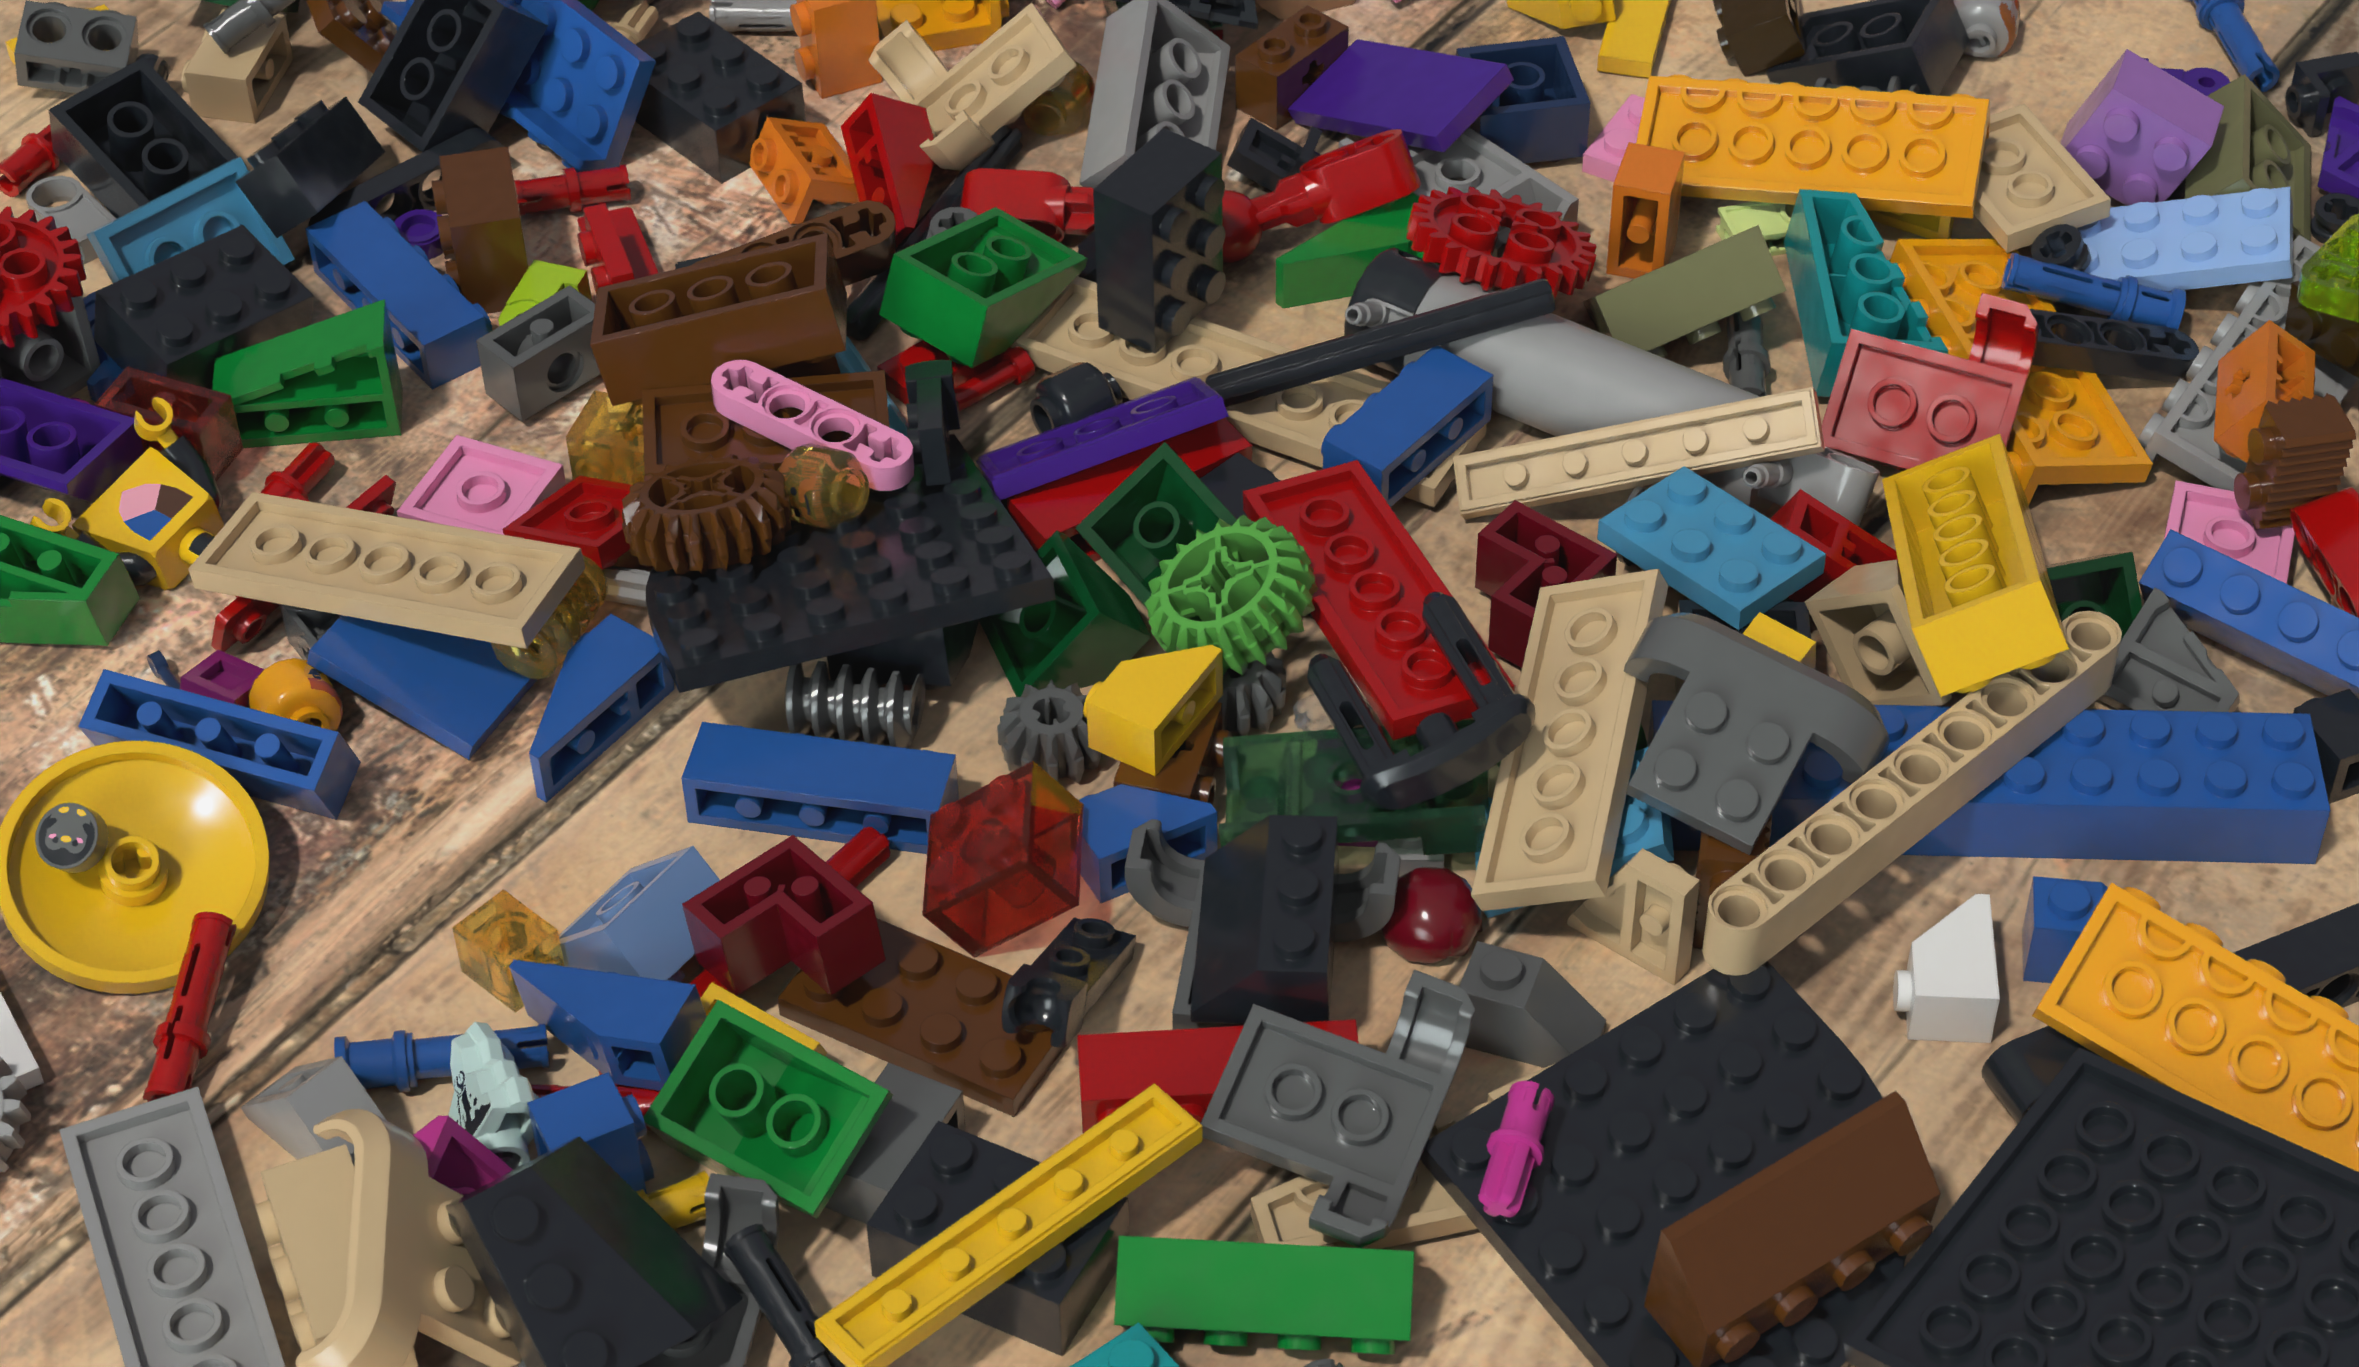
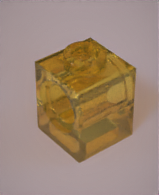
[452,889,564,1013]

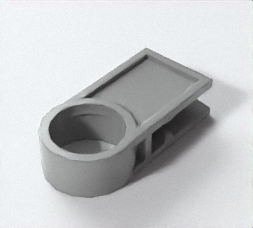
[26,176,116,265]

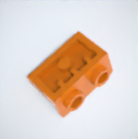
[749,117,859,225]

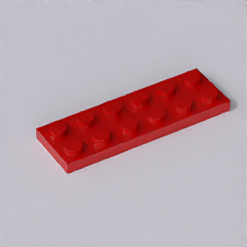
[1243,460,1515,740]

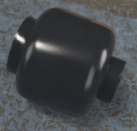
[1030,362,1122,433]

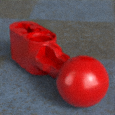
[1222,129,1421,263]
[960,168,1095,242]

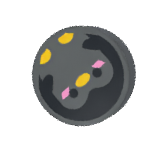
[35,803,109,873]

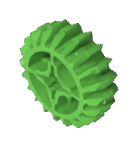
[1144,514,1318,675]

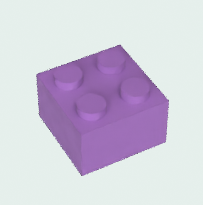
[2060,49,2224,206]

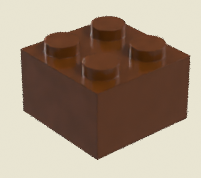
[431,146,528,314]

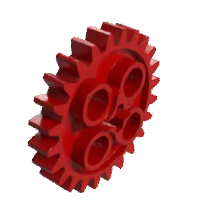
[1406,187,1597,299]
[0,206,86,348]

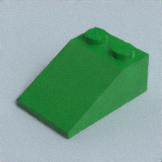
[879,207,1088,368]
[643,1000,893,1219]

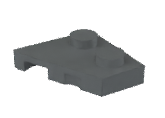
[2098,587,2240,712]

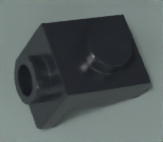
[1227,117,1322,191]

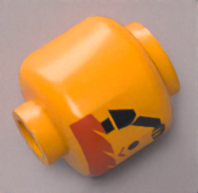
[249,658,343,732]

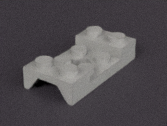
[1339,128,1579,258]

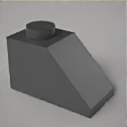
[1460,941,1606,1068]

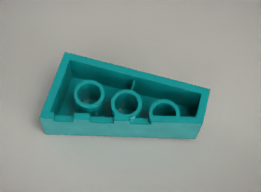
[1784,189,1948,397]

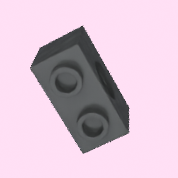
[476,285,601,421]

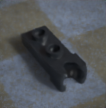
[905,360,960,486]
[1002,918,1136,1048]

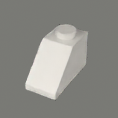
[1893,894,2000,1043]

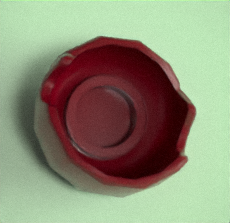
[1381,867,1483,964]

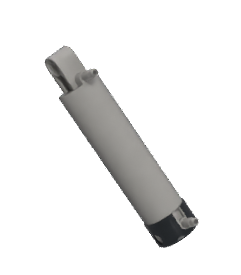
[1344,247,1880,527]

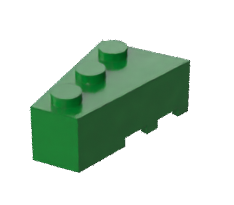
[211,299,403,450]
[0,515,140,646]

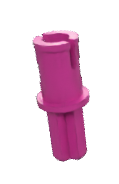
[1478,1081,1555,1218]

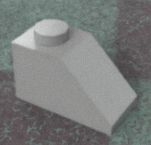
[240,1056,386,1165]

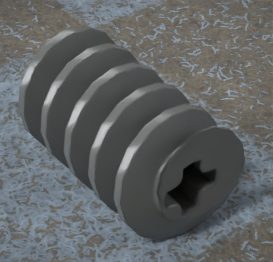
[785,661,926,748]

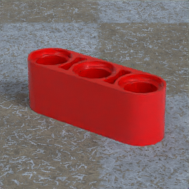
[2290,487,2359,618]

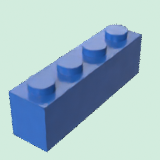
[305,201,493,390]
[2139,529,2359,699]
[78,669,361,820]
[681,722,959,856]

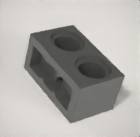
[14,0,139,94]

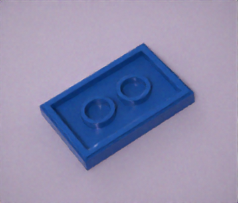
[307,615,541,760]

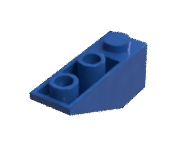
[509,959,707,1091]

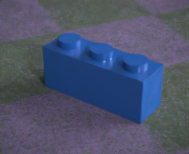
[1321,346,1494,507]

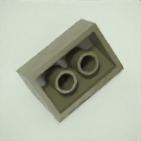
[2185,74,2311,242]
[1583,225,1786,357]

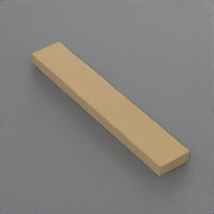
[1453,387,1825,520]

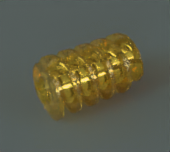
[491,555,609,679]

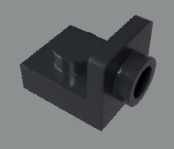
[2285,51,2359,137]

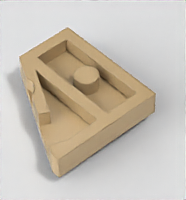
[1567,848,1700,986]

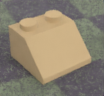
[1805,559,1952,706]

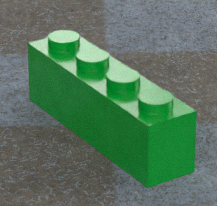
[1114,1236,1414,1354]

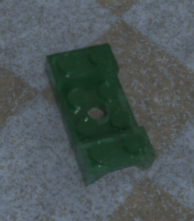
[1219,719,1490,856]

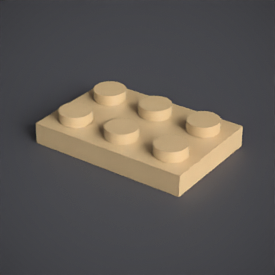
[1974,104,2111,253]

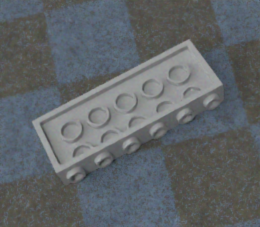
[2138,235,2359,491]

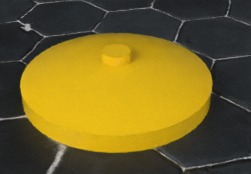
[0,741,270,994]

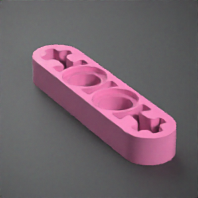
[711,360,914,491]

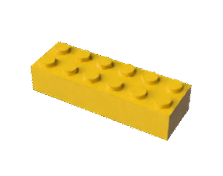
[1882,434,2069,697]

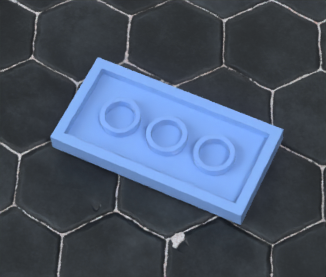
[2055,187,2293,304]

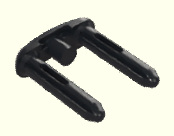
[1307,591,1536,810]

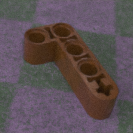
[692,200,896,287]

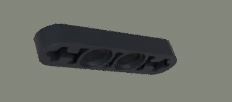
[308,128,504,227]
[2030,309,2199,383]

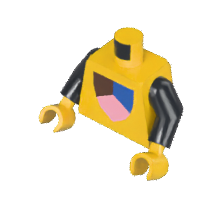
[30,397,224,590]

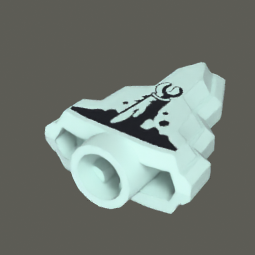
[449,1022,540,1170]

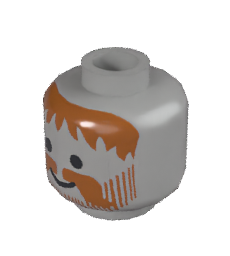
[1953,0,2020,58]

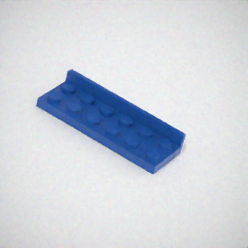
[381,0,656,172]

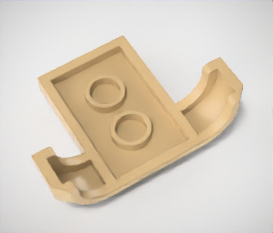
[869,2,1077,171]
[296,1109,521,1367]

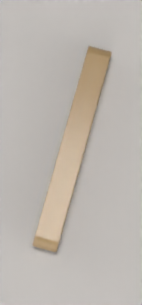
[1702,611,2122,976]

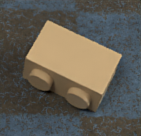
[182,7,294,124]

